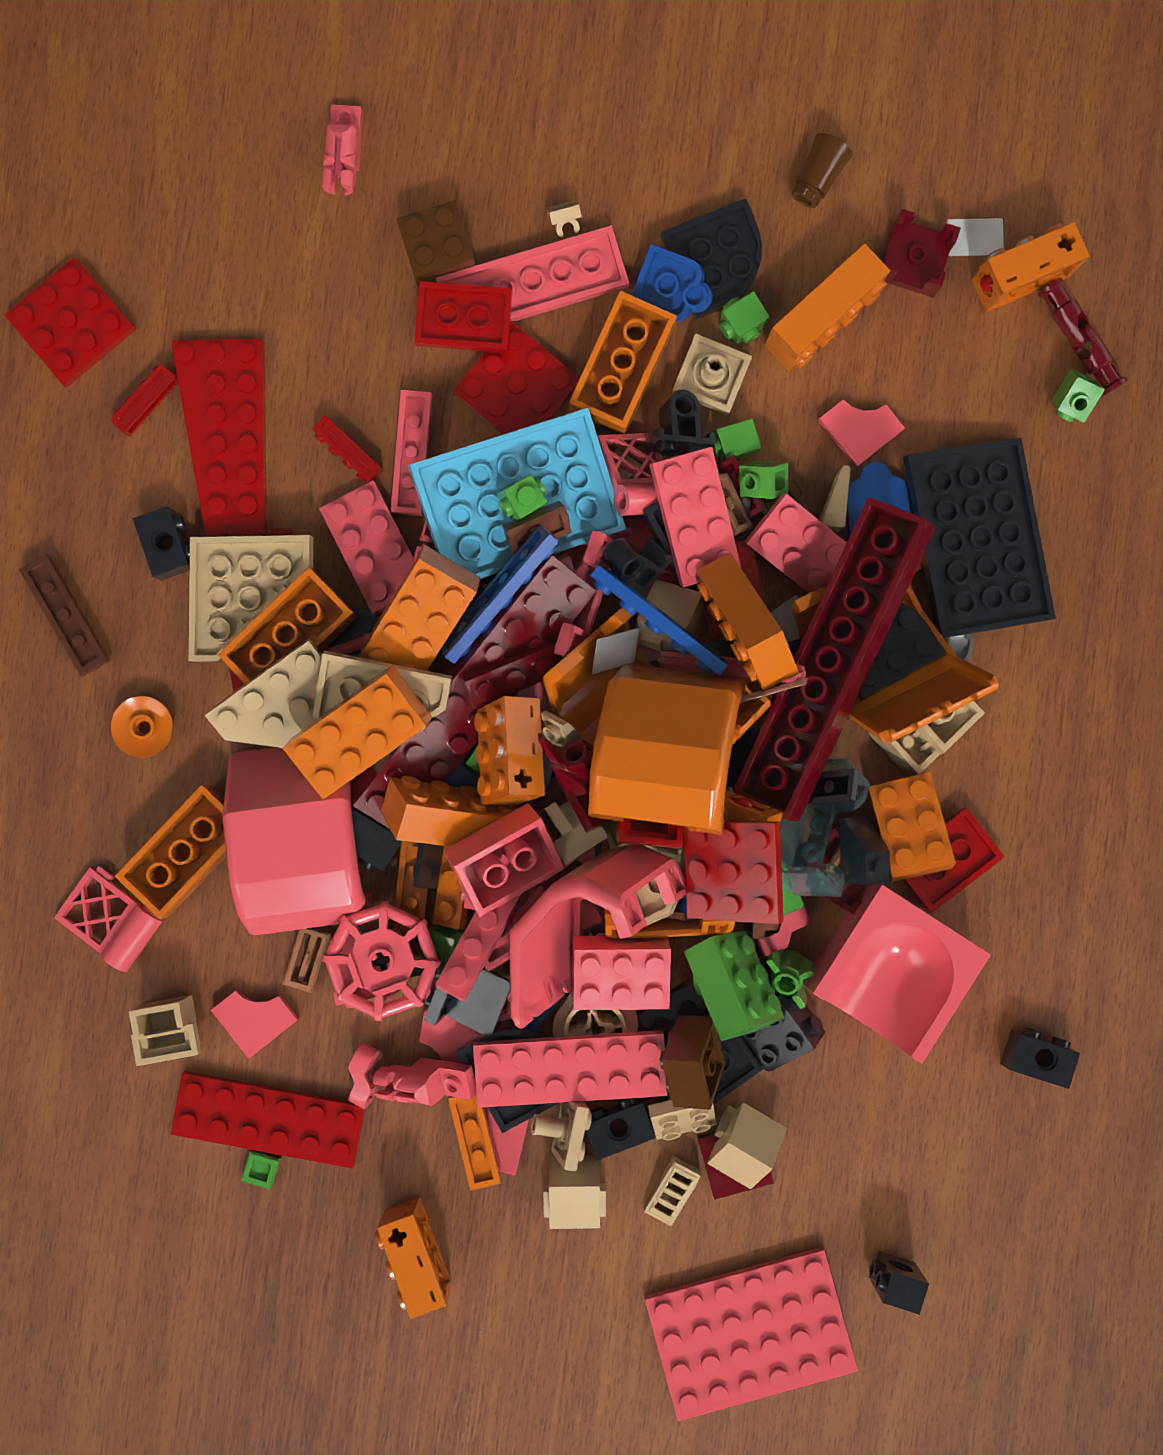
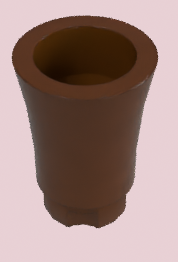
[791,133,853,209]

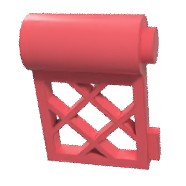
[597,433,663,516]
[54,866,163,972]

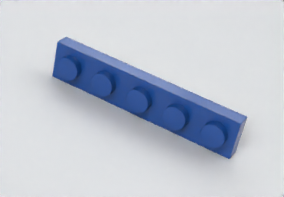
[440,524,559,664]
[591,564,728,676]

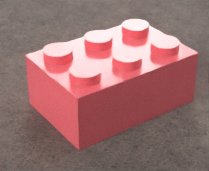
[443,803,565,917]
[572,936,671,1010]

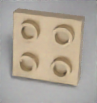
[672,334,752,415]
[648,1093,717,1140]
[531,1101,592,1171]

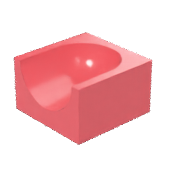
[803,884,991,1064]

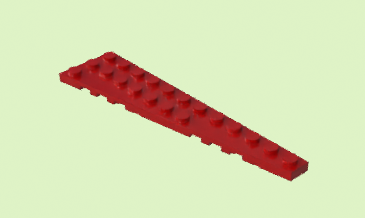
[171,339,267,692]

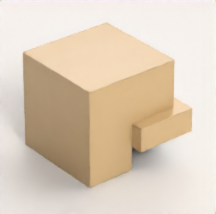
[634,579,705,653]
[541,801,608,866]
[129,994,201,1066]
[707,1102,787,1189]
[543,1155,606,1229]

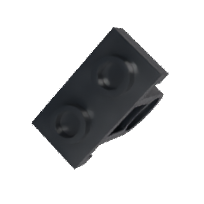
[646,389,716,456]
[602,536,674,595]

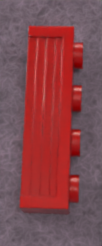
[110,363,178,437]
[312,415,383,483]

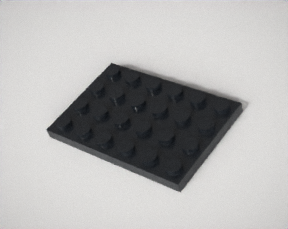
[903,438,1056,639]

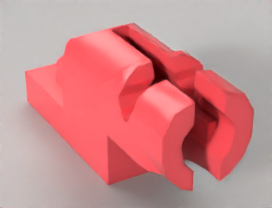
[322,105,363,196]
[373,1057,477,1106]

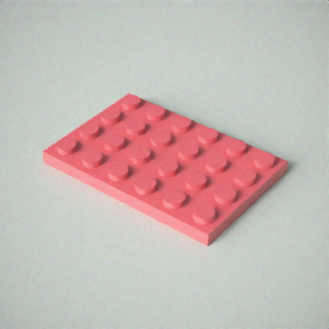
[644,1246,858,1421]

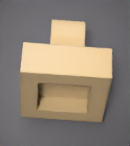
[546,200,582,237]

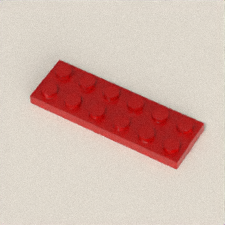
[170,1071,366,1169]

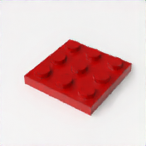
[4,257,137,388]
[453,321,580,435]
[684,820,784,924]

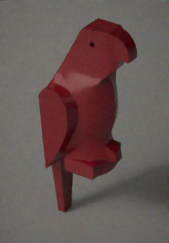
[538,733,593,796]

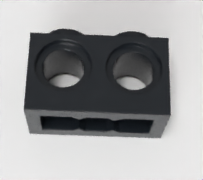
[636,979,709,1048]

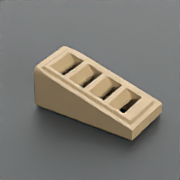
[819,465,851,532]
[644,1155,701,1226]

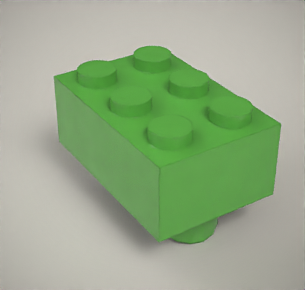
[684,930,784,1041]

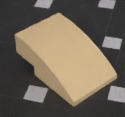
[868,701,985,777]

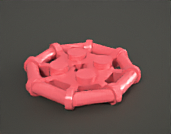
[322,901,442,1021]

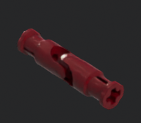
[1038,277,1128,396]

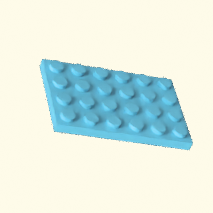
[408,408,626,579]

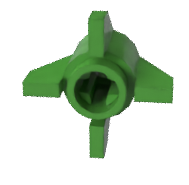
[766,950,816,1009]

